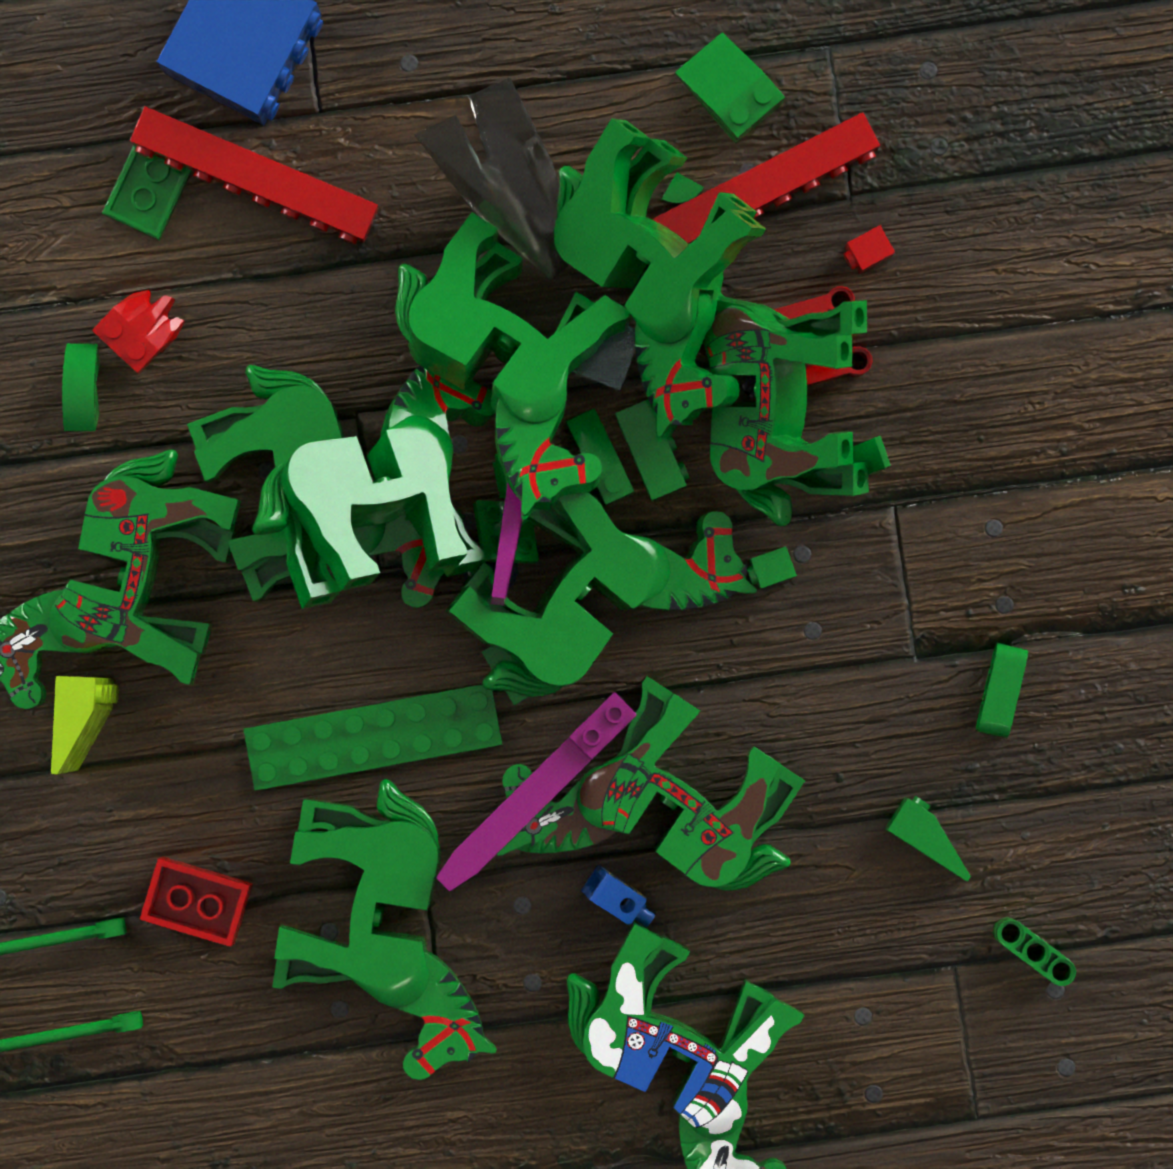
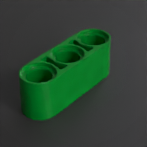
[976,643,1028,739]
[993,917,1076,986]

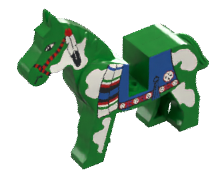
[567,922,804,1169]

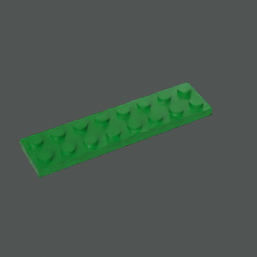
[243,685,503,791]

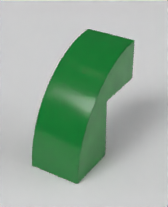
[62,343,100,431]

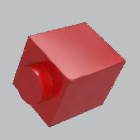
[843,225,895,274]

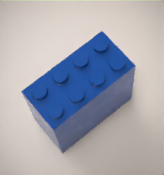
[157,0,323,125]

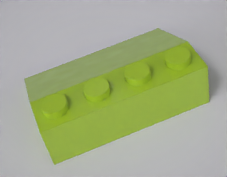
[51,676,119,774]

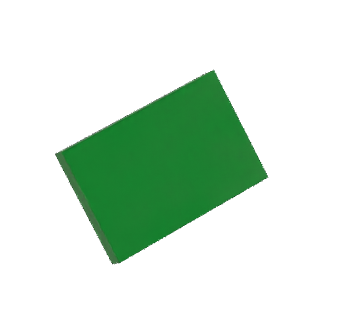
[102,146,192,241]

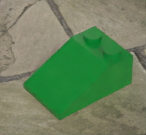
[675,32,785,144]

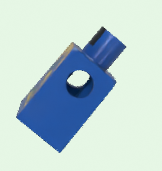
[581,864,656,927]

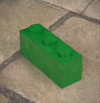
[615,400,690,502]

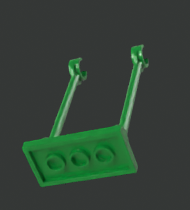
[0,917,144,1052]

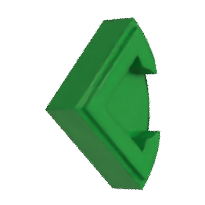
[661,172,704,204]

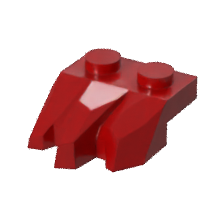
[92,289,185,374]

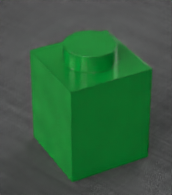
[747,546,797,589]

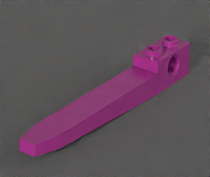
[491,483,522,606]
[436,692,637,892]

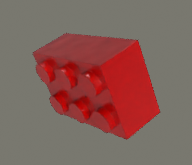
[139,856,253,947]

